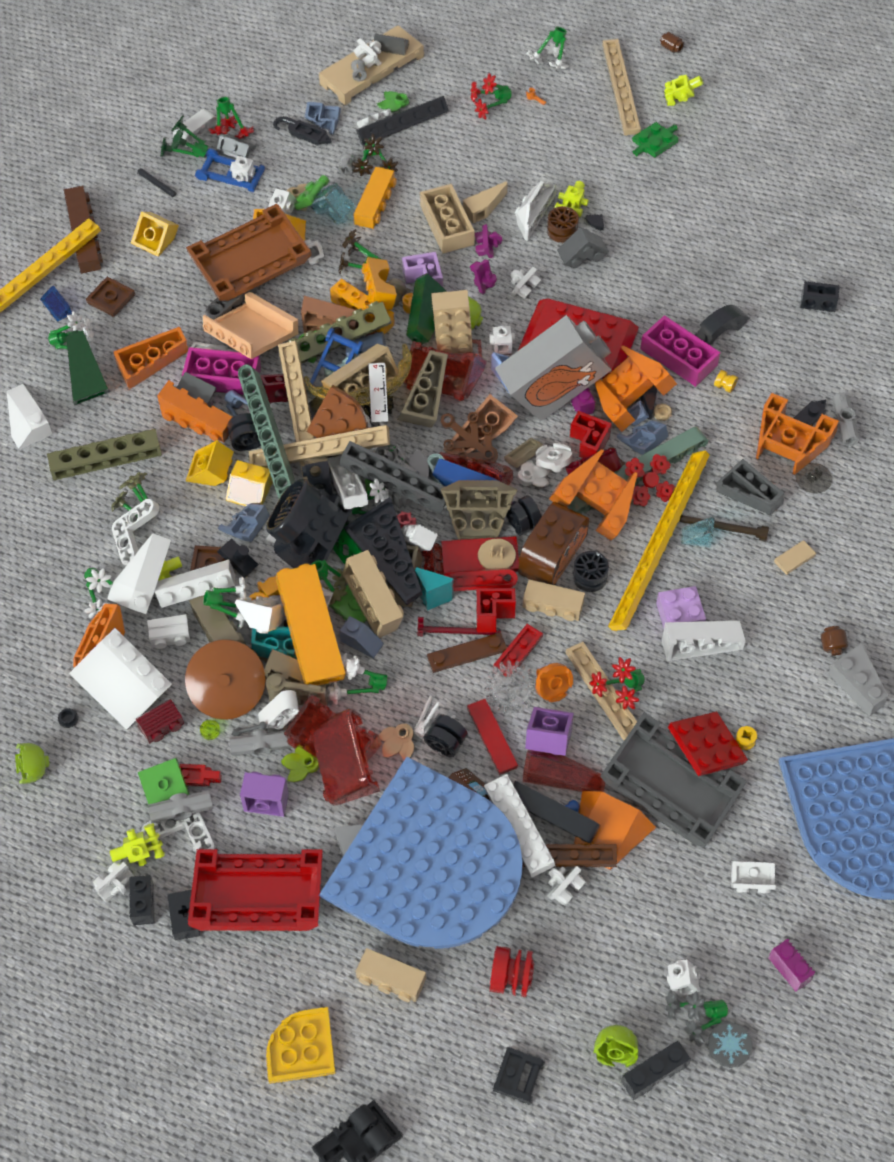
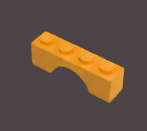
[362,257,397,310]

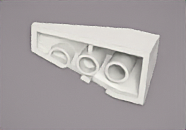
[235,595,286,634]

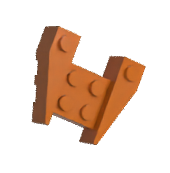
[595,346,677,432]
[756,393,839,475]
[549,449,637,540]

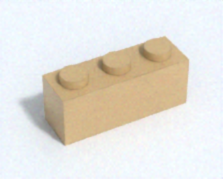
[522,580,585,621]
[356,948,426,1002]

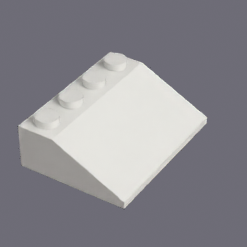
[69,628,172,729]

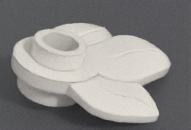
[517,460,550,487]

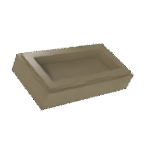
[504,438,543,468]

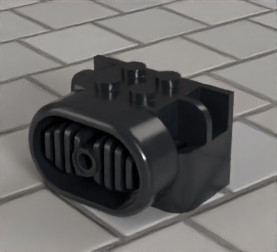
[266,479,353,569]

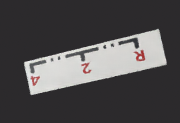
[369,363,388,422]

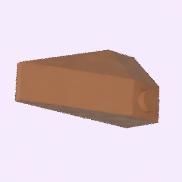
[443,394,518,461]

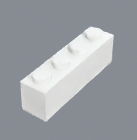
[154,560,235,608]

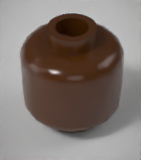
[820,626,848,656]

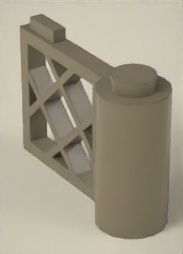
[266,674,328,710]

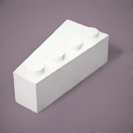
[662,621,746,661]

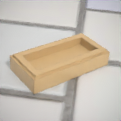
[774,540,816,575]

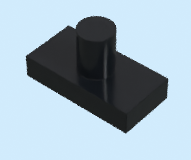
[218,538,259,579]

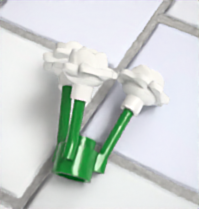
[327,653,387,705]

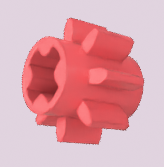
[397,511,416,529]

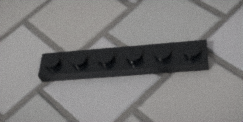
[356,96,449,145]

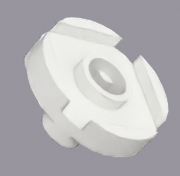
[536,443,573,472]

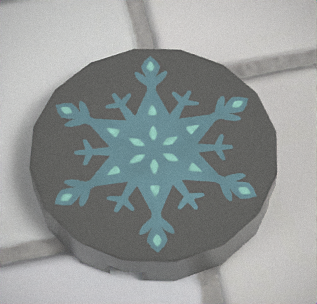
[707,1022,753,1068]

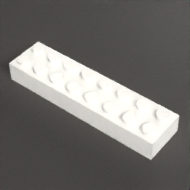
[327,456,368,509]
[484,774,555,878]

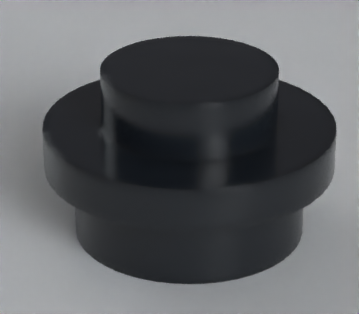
[58,708,78,728]

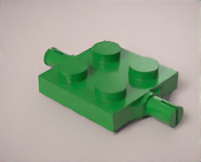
[632,122,679,158]

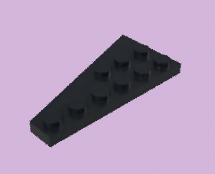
[343,497,423,605]

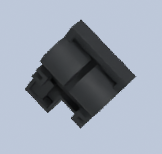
[312,1100,403,1162]

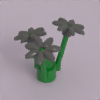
[666,990,728,1047]

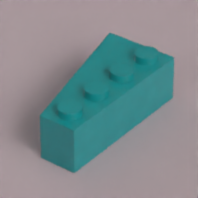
[251,627,297,659]

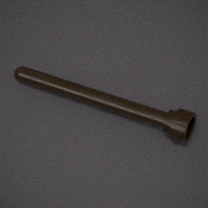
[679,515,769,541]

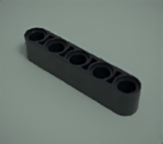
[513,781,601,844]

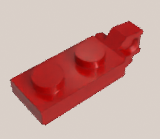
[179,764,222,787]

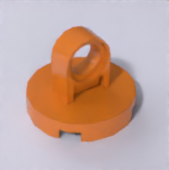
[535,663,573,702]

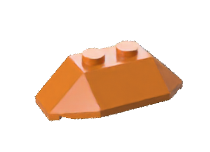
[73,604,125,668]

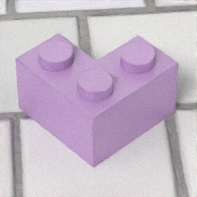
[402,252,443,287]

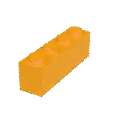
[354,166,397,229]

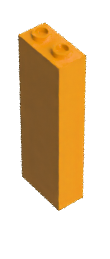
[276,564,346,686]

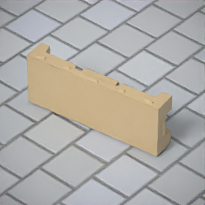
[319,25,424,105]

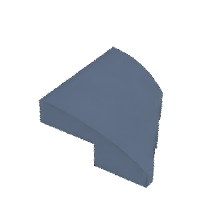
[305,102,341,134]
[346,332,386,357]
[617,420,668,455]
[218,503,270,542]

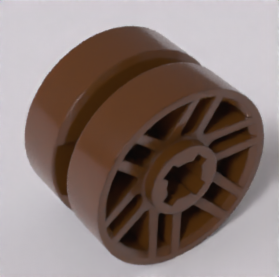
[547,206,579,243]

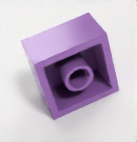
[525,707,574,756]
[240,772,289,817]

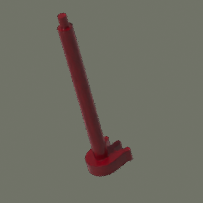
[417,617,501,637]

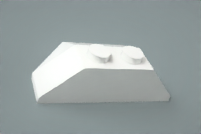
[515,181,556,241]

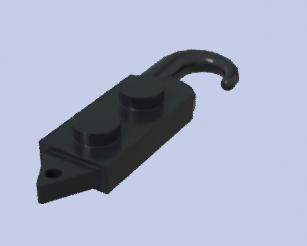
[273,116,332,146]
[794,399,826,426]

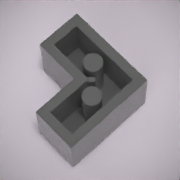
[557,227,609,269]

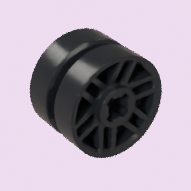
[227,413,261,452]
[506,495,542,536]
[573,551,609,592]
[423,714,468,757]

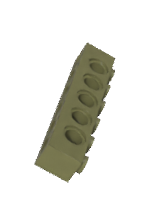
[287,301,391,364]
[47,429,162,481]

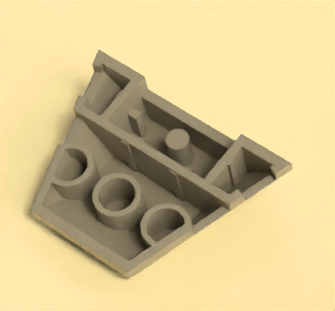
[441,480,517,540]

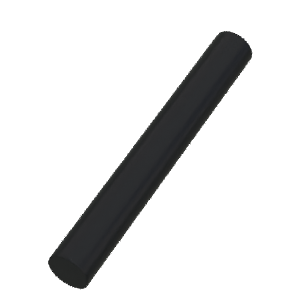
[137,168,177,198]

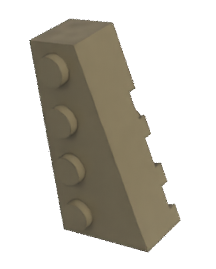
[397,350,448,428]
[189,595,245,643]

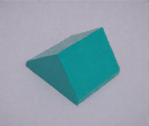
[415,568,453,611]

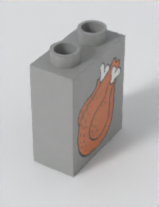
[495,315,611,421]

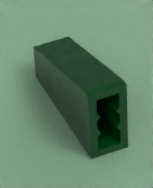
[406,273,447,346]
[66,330,108,405]

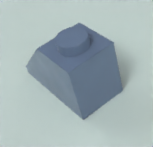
[339,617,384,659]

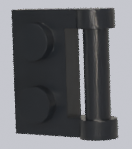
[493,1047,545,1105]

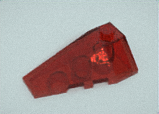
[439,452,513,485]
[523,750,605,792]

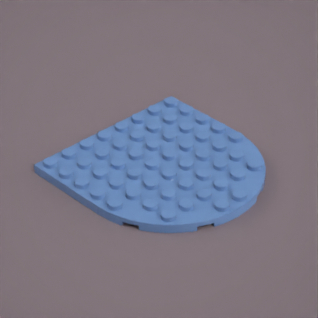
[778,738,894,900]
[319,757,522,949]

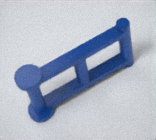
[195,149,265,192]
[305,328,364,396]

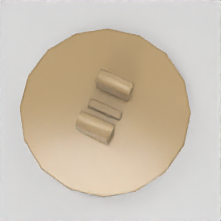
[478,539,516,569]

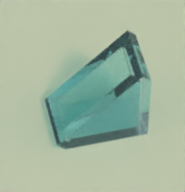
[681,517,715,548]

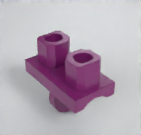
[475,224,503,258]
[470,259,497,294]

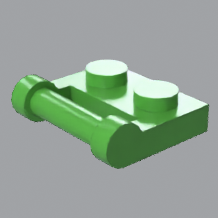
[294,175,329,211]

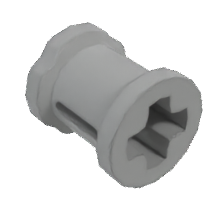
[351,59,367,81]
[338,153,355,175]

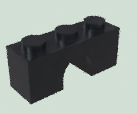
[621,1040,691,1101]

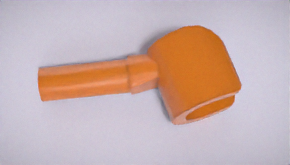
[526,87,547,105]

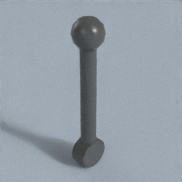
[232,722,267,736]

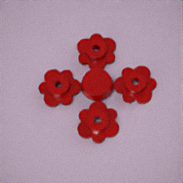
[625,454,675,506]

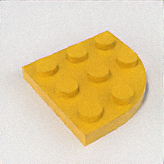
[266,1007,336,1084]

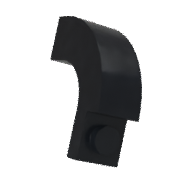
[695,305,750,346]

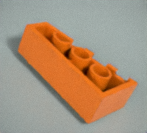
[113,326,188,389]
[157,380,233,443]

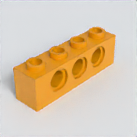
[330,278,395,335]

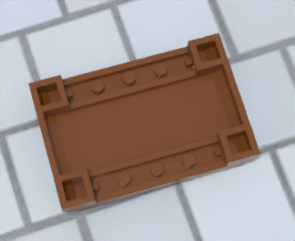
[186,203,311,301]

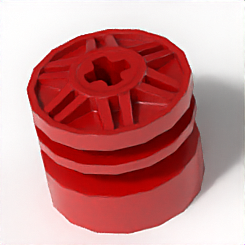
[489,946,534,997]

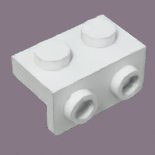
[731,861,776,893]

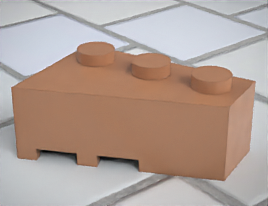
[301,296,357,336]

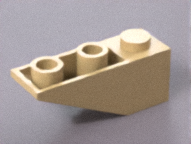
[463,182,508,223]

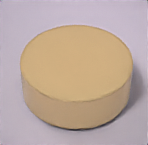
[653,404,672,421]

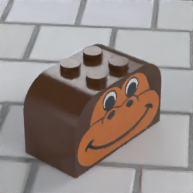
[518,502,589,585]

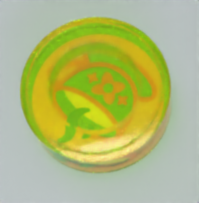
[200,720,220,740]

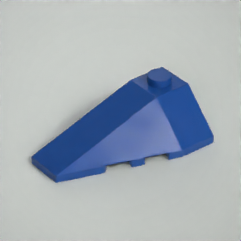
[432,458,498,486]

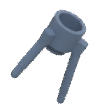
[224,390,259,417]

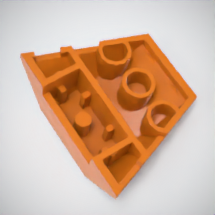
[574,791,656,870]

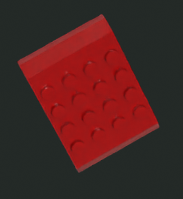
[518,298,639,379]
[188,849,323,931]

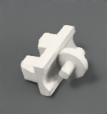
[353,38,382,68]
[511,267,541,299]
[93,862,134,903]
[547,866,586,905]

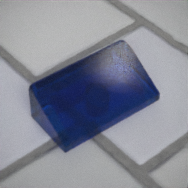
[40,285,72,322]

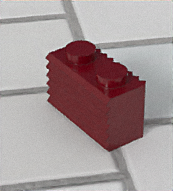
[135,699,184,744]

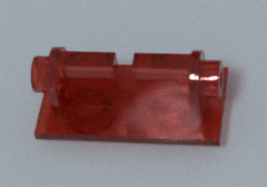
[422,543,444,575]

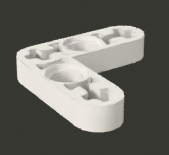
[112,499,159,565]
[141,812,215,850]

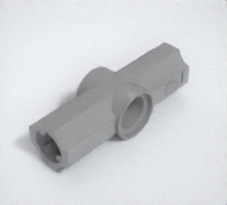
[832,392,859,446]
[230,730,292,756]
[148,790,213,823]

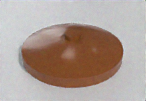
[185,639,266,720]

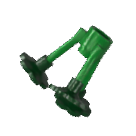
[160,115,208,158]

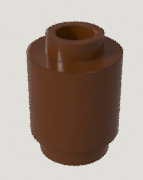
[660,32,684,53]

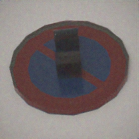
[795,463,832,493]

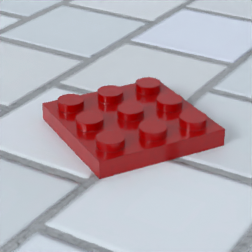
[668,711,748,776]

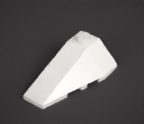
[7,384,52,450]
[107,533,171,614]

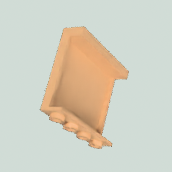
[203,292,298,359]

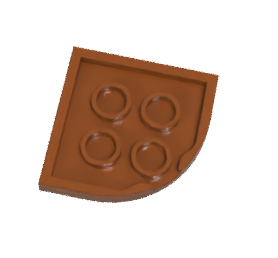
[306,385,368,438]

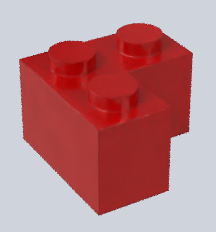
[570,411,612,458]
[476,588,516,632]

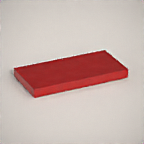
[441,536,519,573]

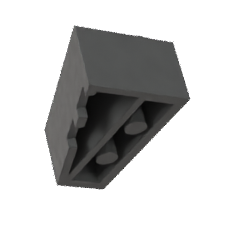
[716,459,784,515]

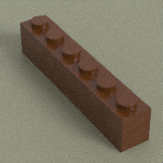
[63,186,103,274]

